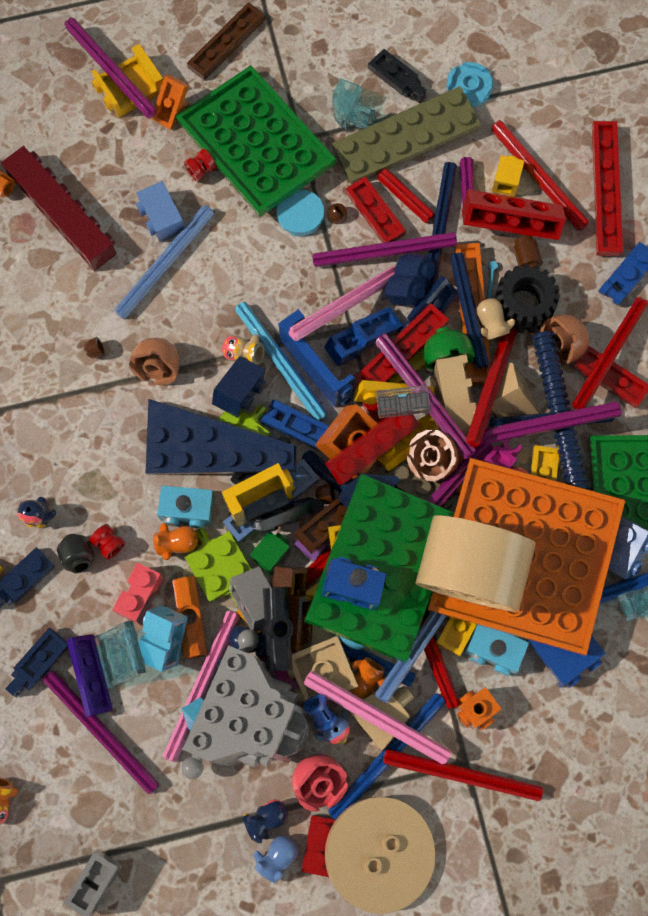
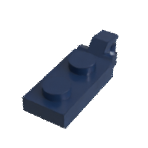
[400,276,459,332]
[0,547,55,608]
[6,627,68,698]

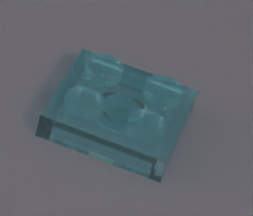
[95,621,146,689]

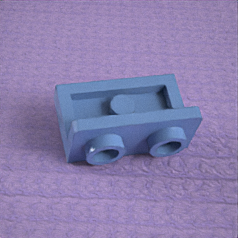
[608,517,648,579]

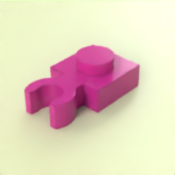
[483,439,522,469]

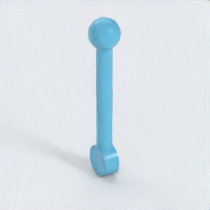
[487,261,498,299]

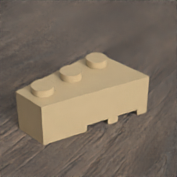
[430,354,476,436]

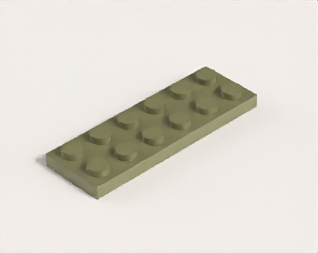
[332,86,481,185]

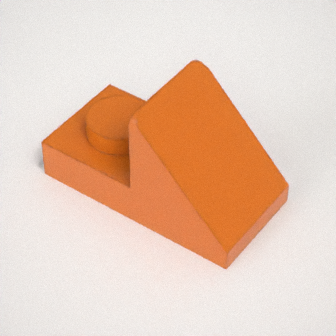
[151,74,190,130]

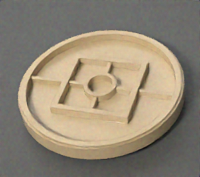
[325,797,435,914]

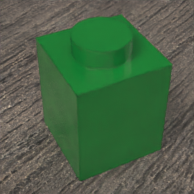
[250,532,291,575]

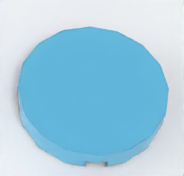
[446,62,493,107]
[277,190,324,236]

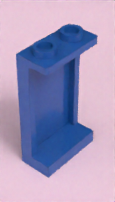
[278,309,355,408]
[526,635,606,688]

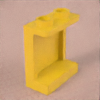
[91,44,163,118]
[221,463,295,527]

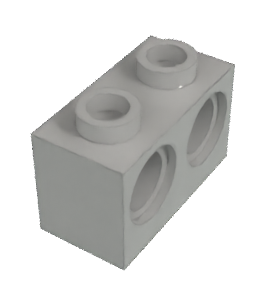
[63,851,123,916]

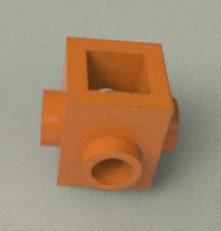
[457,687,502,730]

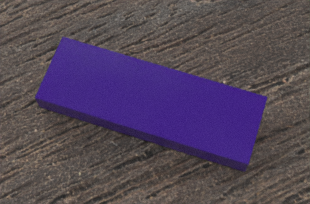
[67,634,113,717]

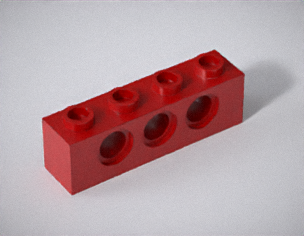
[462,189,566,240]

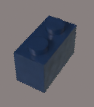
[212,356,266,418]

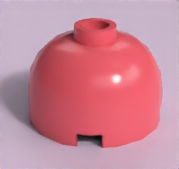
[291,753,348,812]

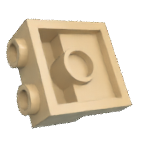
[287,636,358,707]

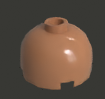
[540,314,589,366]
[129,338,180,385]
[407,430,460,481]

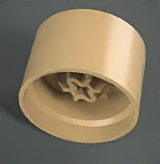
[415,515,536,612]

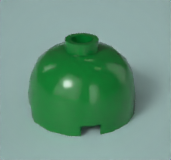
[423,327,475,372]

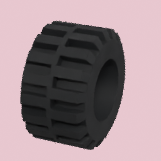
[494,264,560,333]

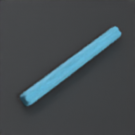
[235,302,327,422]

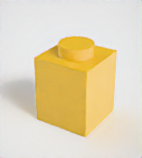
[492,155,524,197]

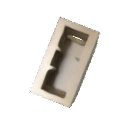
[348,686,414,751]

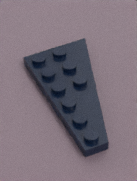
[145,399,297,475]

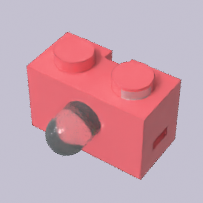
[112,563,167,626]

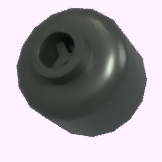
[57,534,95,574]

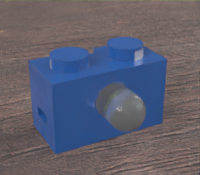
[320,557,386,611]

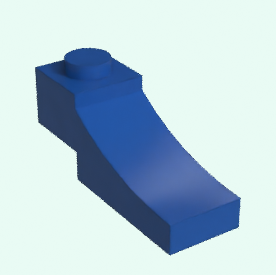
[324,307,404,366]

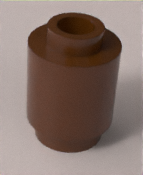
[513,235,543,269]

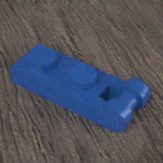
[598,241,648,306]
[261,400,329,453]

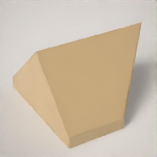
[491,363,540,417]

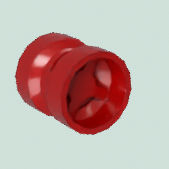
[184,148,217,182]
[89,524,126,560]

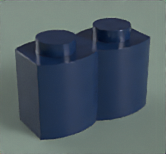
[384,254,435,306]

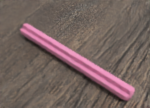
[288,266,396,341]
[163,611,240,762]
[304,671,451,764]

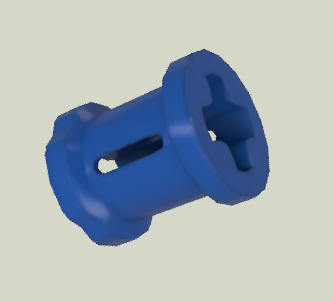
[303,694,337,732]

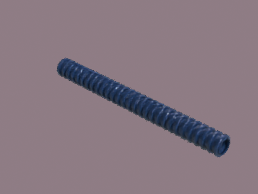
[532,331,589,490]

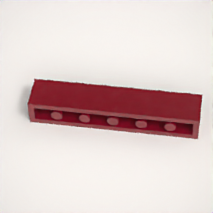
[1,145,117,272]

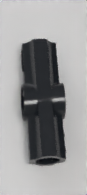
[262,587,294,671]

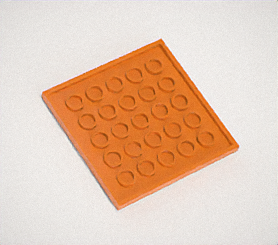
[428,458,625,656]

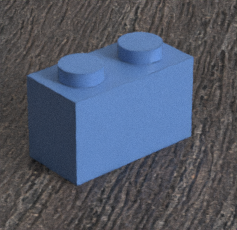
[135,181,184,243]

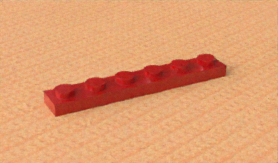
[592,121,623,256]

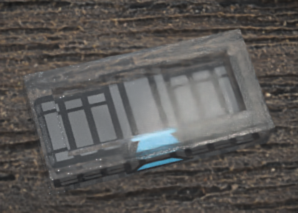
[376,385,431,418]

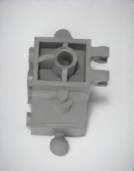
[182,630,313,779]

